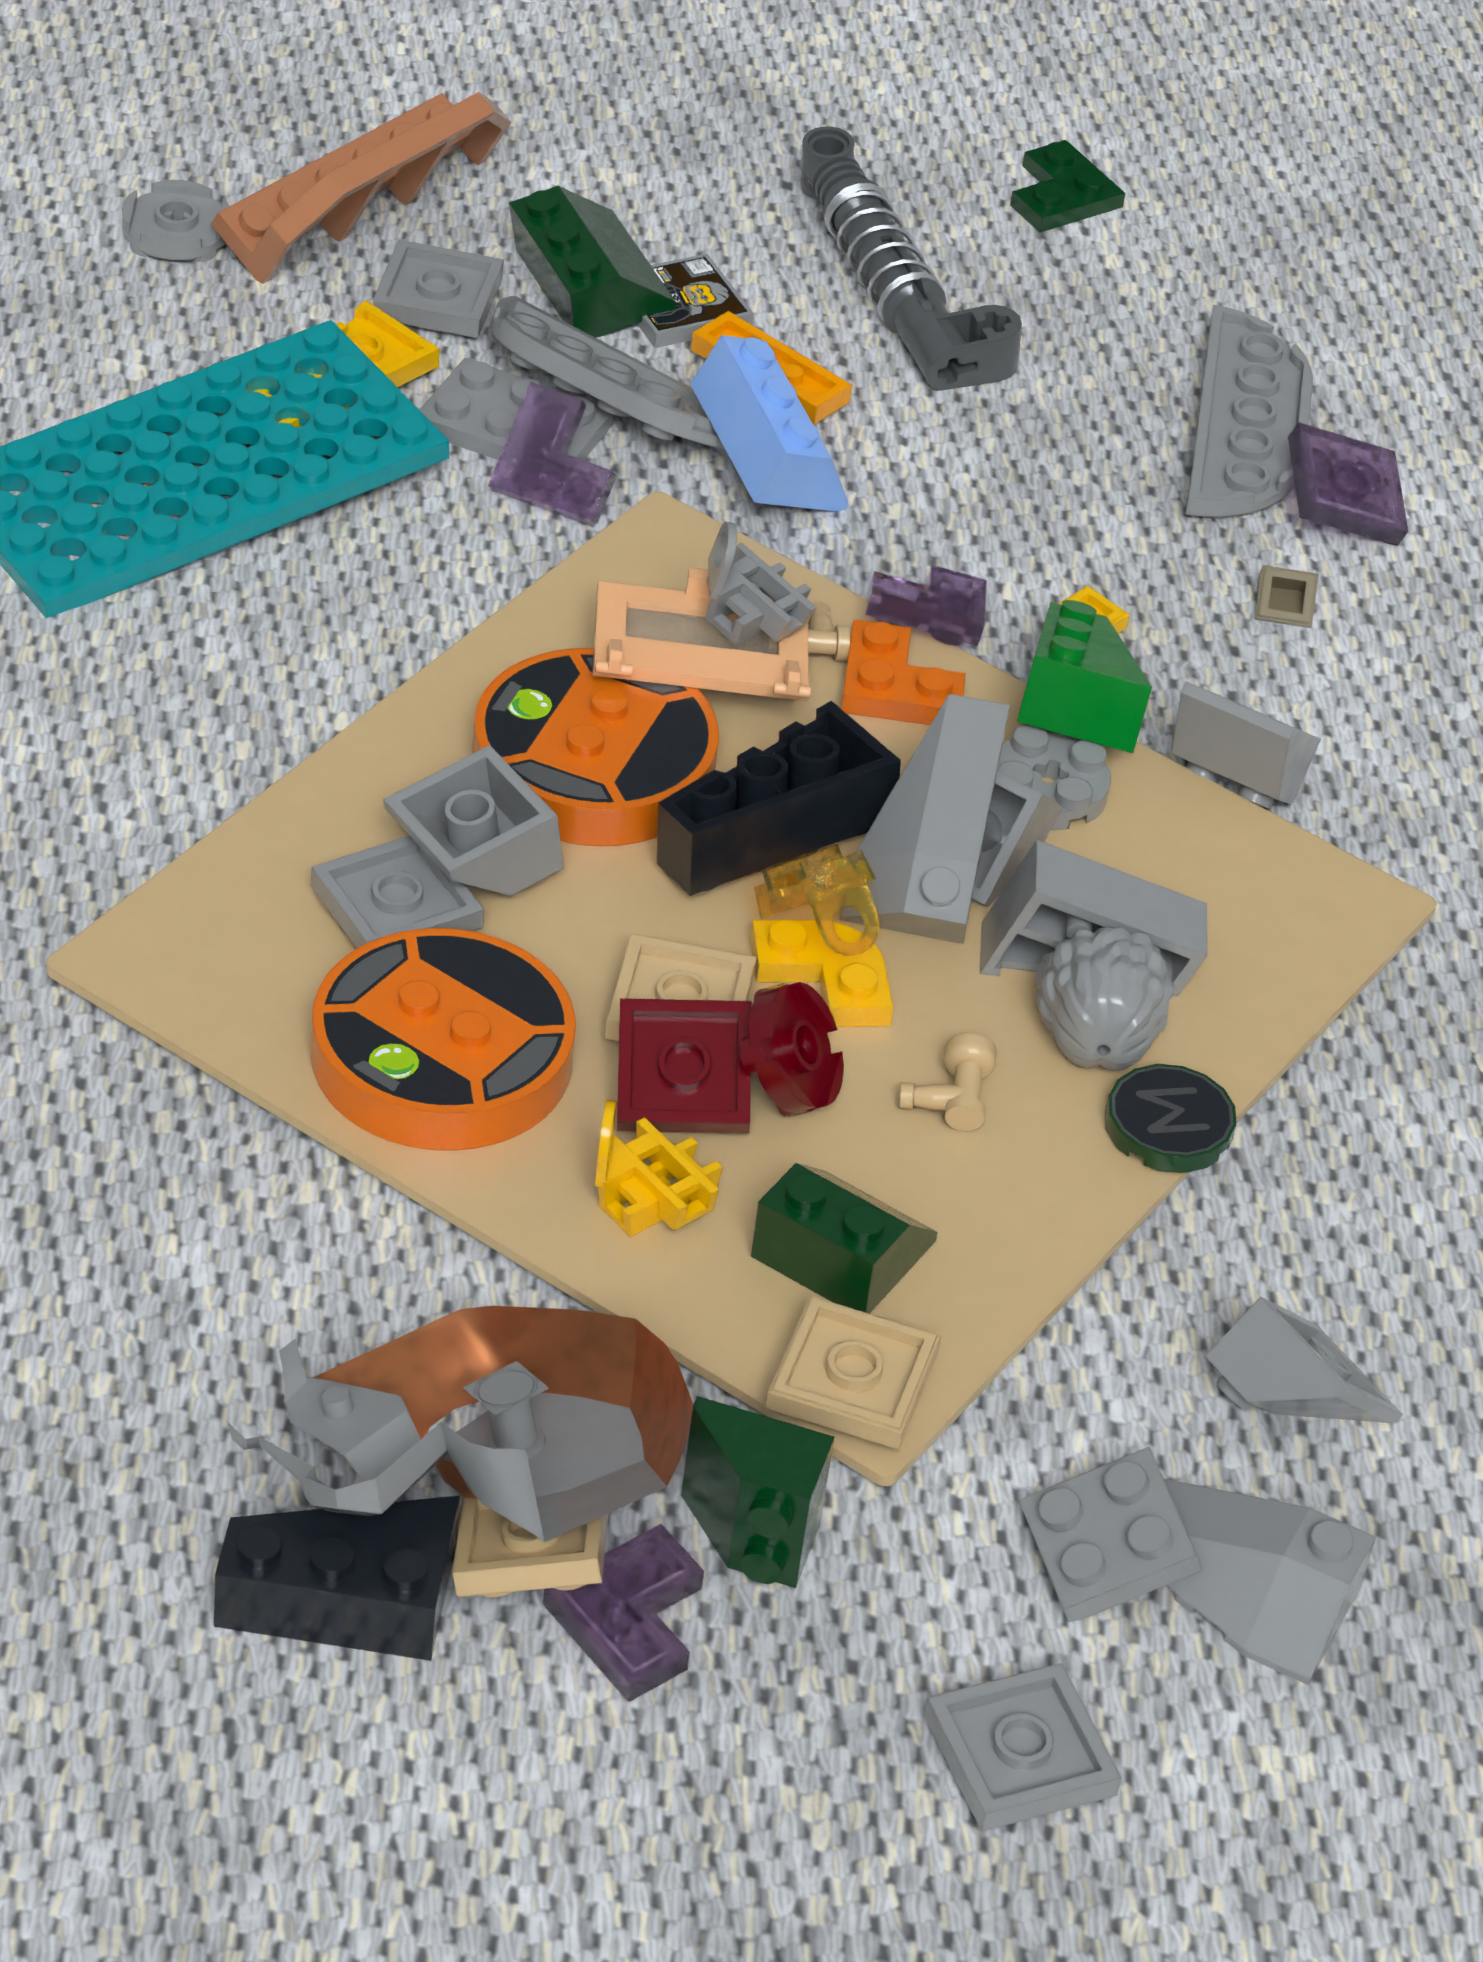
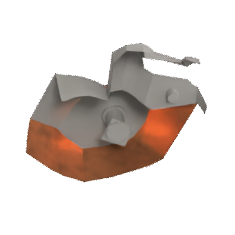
[228,1305,693,1542]

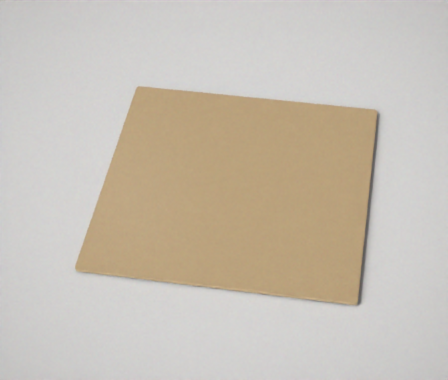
[46,491,1437,1487]

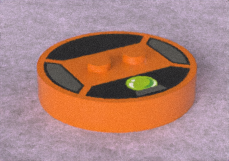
[472,648,719,846]
[311,928,576,1150]

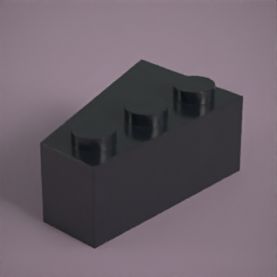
[214,1495,460,1661]

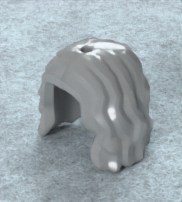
[1035,927,1175,1071]

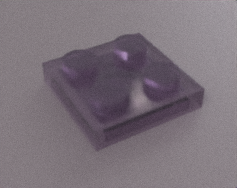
[1288,422,1409,546]

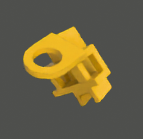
[595,1100,723,1237]

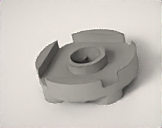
[122,180,229,262]
[997,725,1111,830]

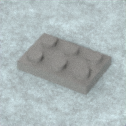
[420,358,614,484]

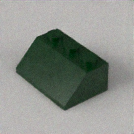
[509,186,677,338]

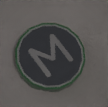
[1105,1064,1237,1173]

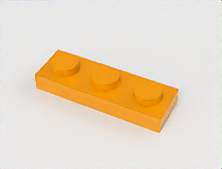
[691,311,852,425]

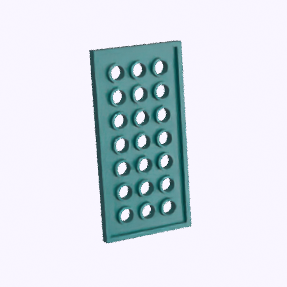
[0,320,449,618]

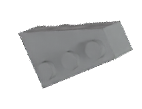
[980,840,1207,996]

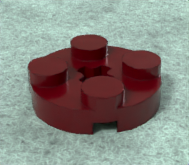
[739,982,844,1117]

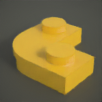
[750,919,893,1027]

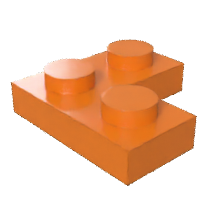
[841,619,966,725]

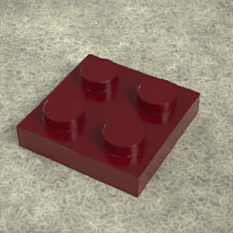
[617,998,752,1133]

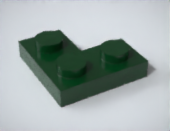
[1010,140,1126,233]

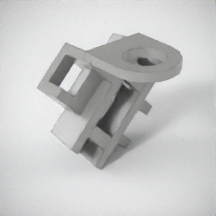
[705,521,817,646]

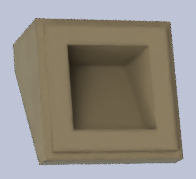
[1255,565,1319,628]

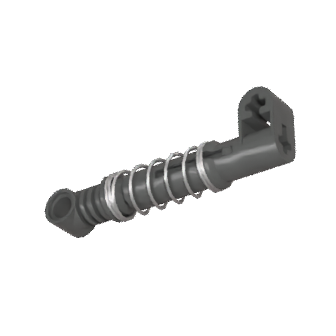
[801,126,1022,391]

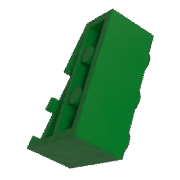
[1017,600,1152,753]

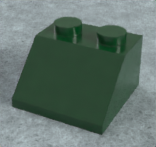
[751,1163,938,1314]
[681,1396,835,1588]

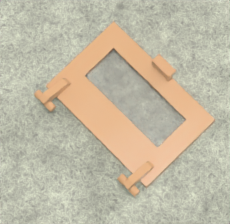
[592,568,811,701]

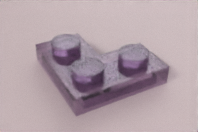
[488,382,617,527]
[865,564,987,646]
[543,1524,704,1702]

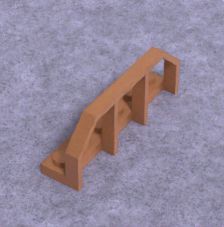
[211,92,511,284]

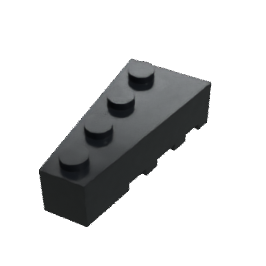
[657,701,901,896]

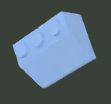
[690,335,849,512]

